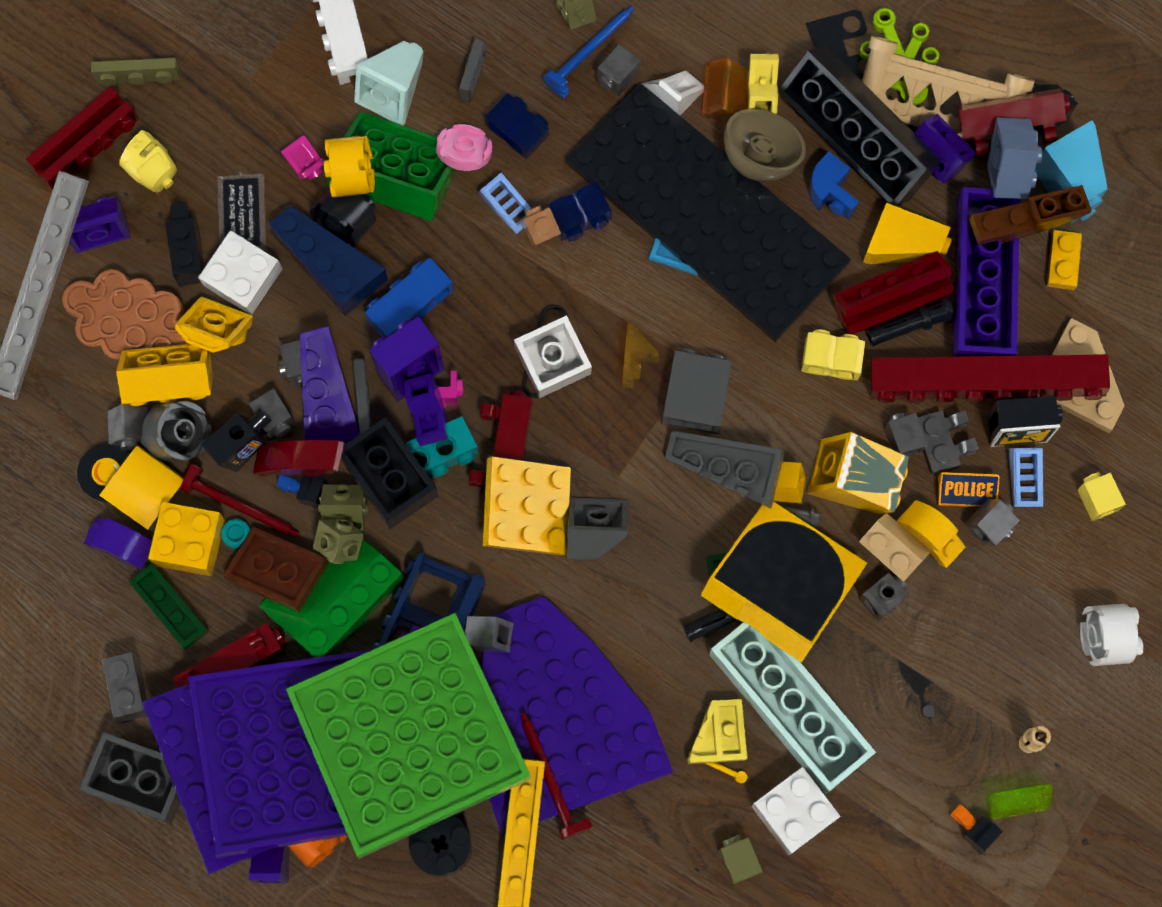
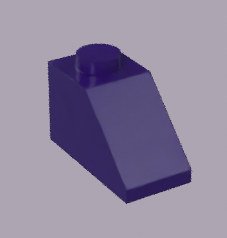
[249,846,289,884]

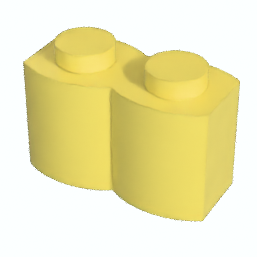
[801,329,865,380]

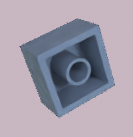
[987,117,1042,199]

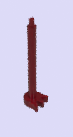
[180,464,299,537]
[520,713,592,840]

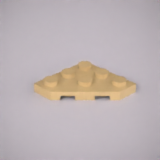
[1051,318,1124,433]

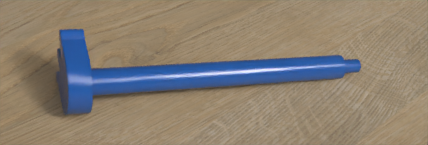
[543,6,634,99]

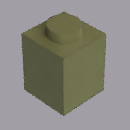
[718,835,763,885]

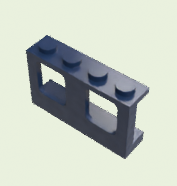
[371,552,486,651]

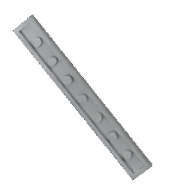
[0,171,89,400]

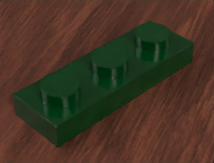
[129,563,209,651]

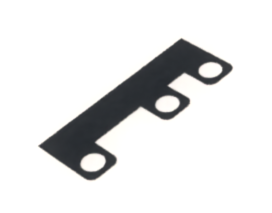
[805,10,870,81]

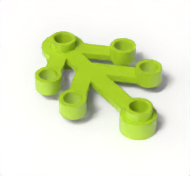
[860,8,939,105]

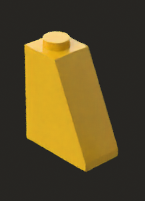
[863,203,952,264]

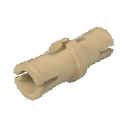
[1019,726,1051,753]

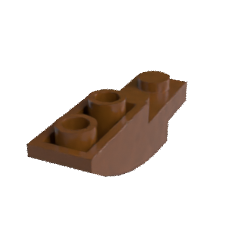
[969,185,1092,245]

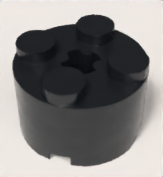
[310,188,376,247]
[409,815,472,877]

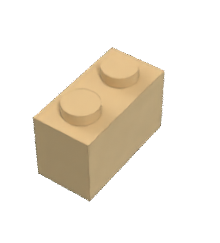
[859,513,931,582]

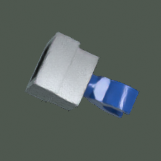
[276,475,330,509]

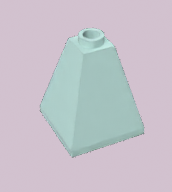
[354,41,424,125]

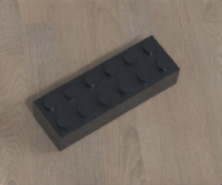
[778,44,942,207]

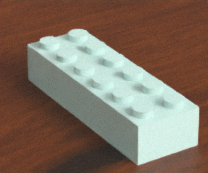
[709,622,876,795]

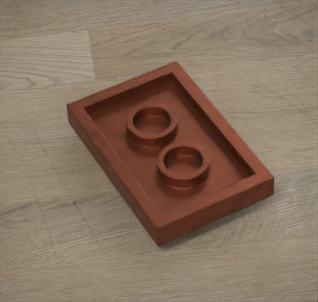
[223,527,329,613]

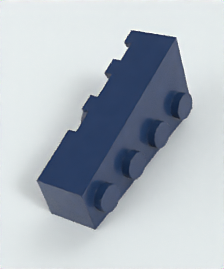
[268,206,389,316]

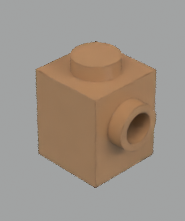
[519,205,561,246]

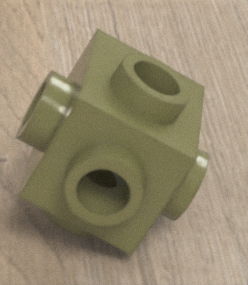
[313,518,364,564]

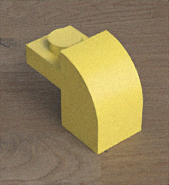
[747,54,779,114]

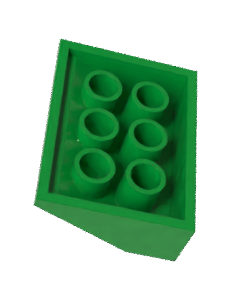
[327,111,456,221]
[259,539,405,658]

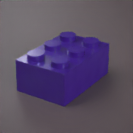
[370,317,444,402]

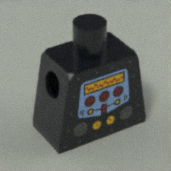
[201,408,272,472]

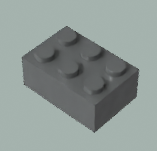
[79,732,180,824]

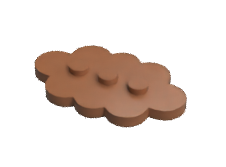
[62,269,188,361]

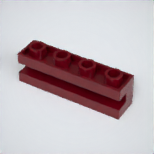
[26,86,139,190]
[833,251,954,335]

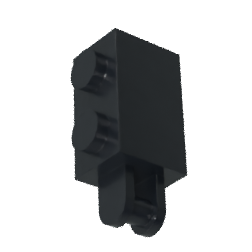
[165,201,205,287]

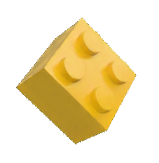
[148,502,226,577]

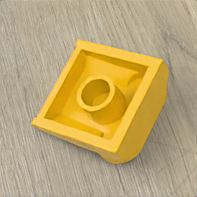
[175,297,253,353]

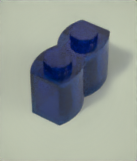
[485,93,549,159]
[546,183,612,242]

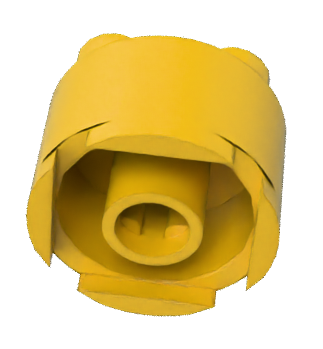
[324,136,375,198]

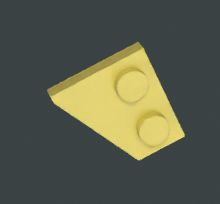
[688,699,747,764]

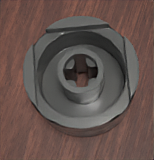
[141,401,211,461]

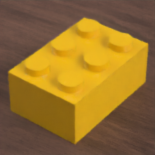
[116,344,214,406]

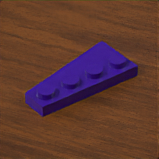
[300,325,360,443]

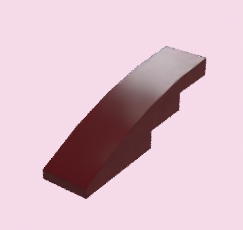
[253,440,344,477]

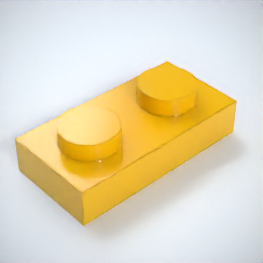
[1046,230,1082,290]

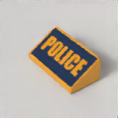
[938,472,1000,507]

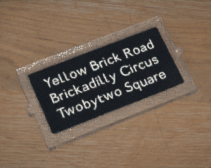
[217,172,267,253]

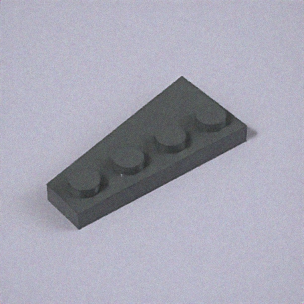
[665,431,785,509]

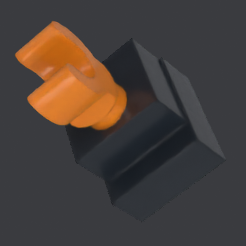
[950,804,1003,855]

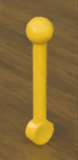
[689,751,747,784]

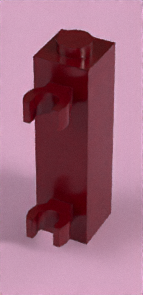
[957,88,1071,156]
[468,392,533,488]
[172,623,286,688]

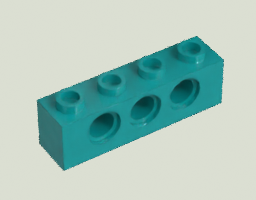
[405,416,479,478]

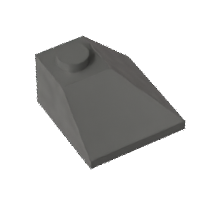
[567,498,628,561]

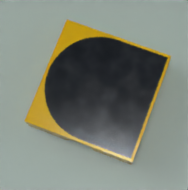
[701,501,867,663]

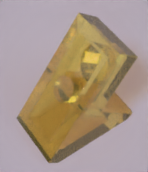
[622,324,660,388]

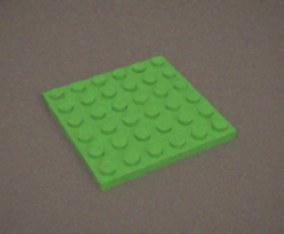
[286,613,531,859]

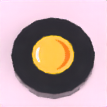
[77,444,130,503]

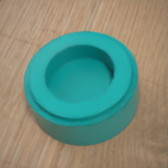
[221,519,251,550]

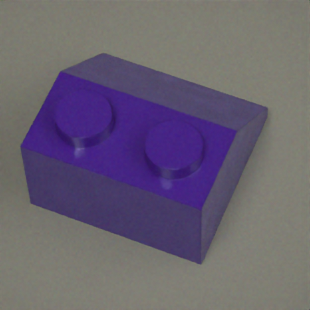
[69,197,131,254]

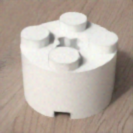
[1080,604,1143,666]

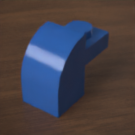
[809,151,859,220]

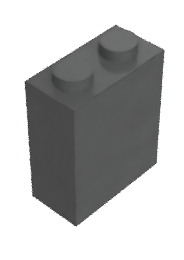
[662,349,732,434]

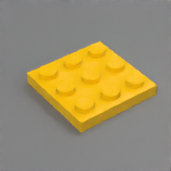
[483,457,571,556]

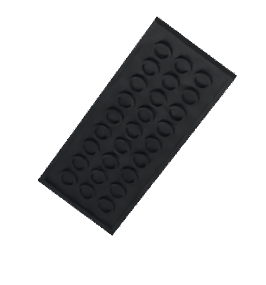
[565,83,851,342]

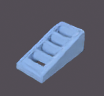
[478,173,531,234]
[1009,448,1043,507]

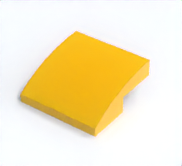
[99,445,184,530]

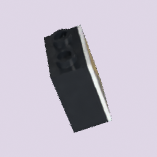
[986,396,1063,447]

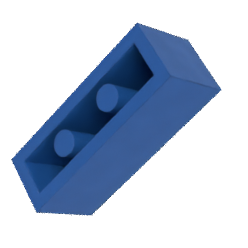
[365,258,454,337]

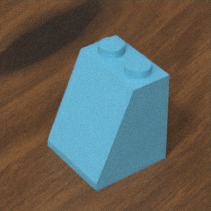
[1035,121,1108,223]

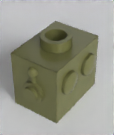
[556,0,597,29]
[318,484,369,531]

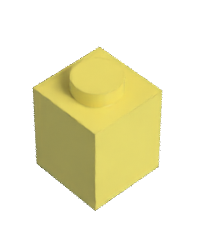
[1077,472,1126,521]

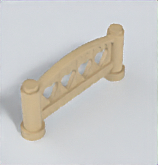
[862,36,1035,140]

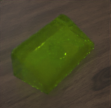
[986,784,1052,820]

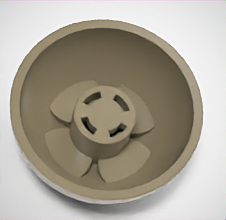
[724,109,806,182]

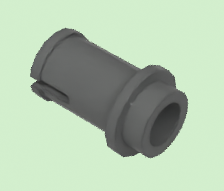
[785,506,820,529]

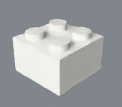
[198,231,282,315]
[514,315,592,398]
[751,767,841,856]

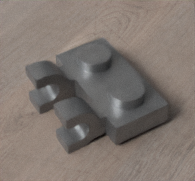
[918,410,979,475]

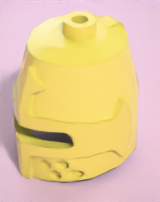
[119,130,177,193]

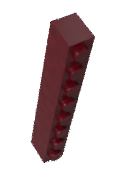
[871,354,1110,403]

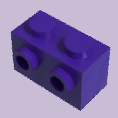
[915,114,976,184]

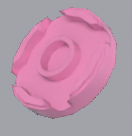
[436,124,492,171]

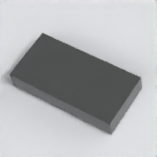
[459,39,486,102]

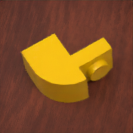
[897,500,966,568]

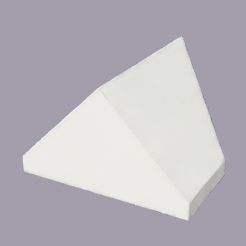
[637,70,706,115]

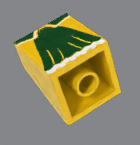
[806,432,909,515]

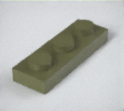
[91,58,180,86]

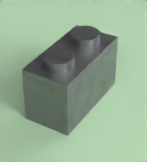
[102,652,147,723]

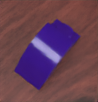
[404,373,448,447]
[83,518,152,569]

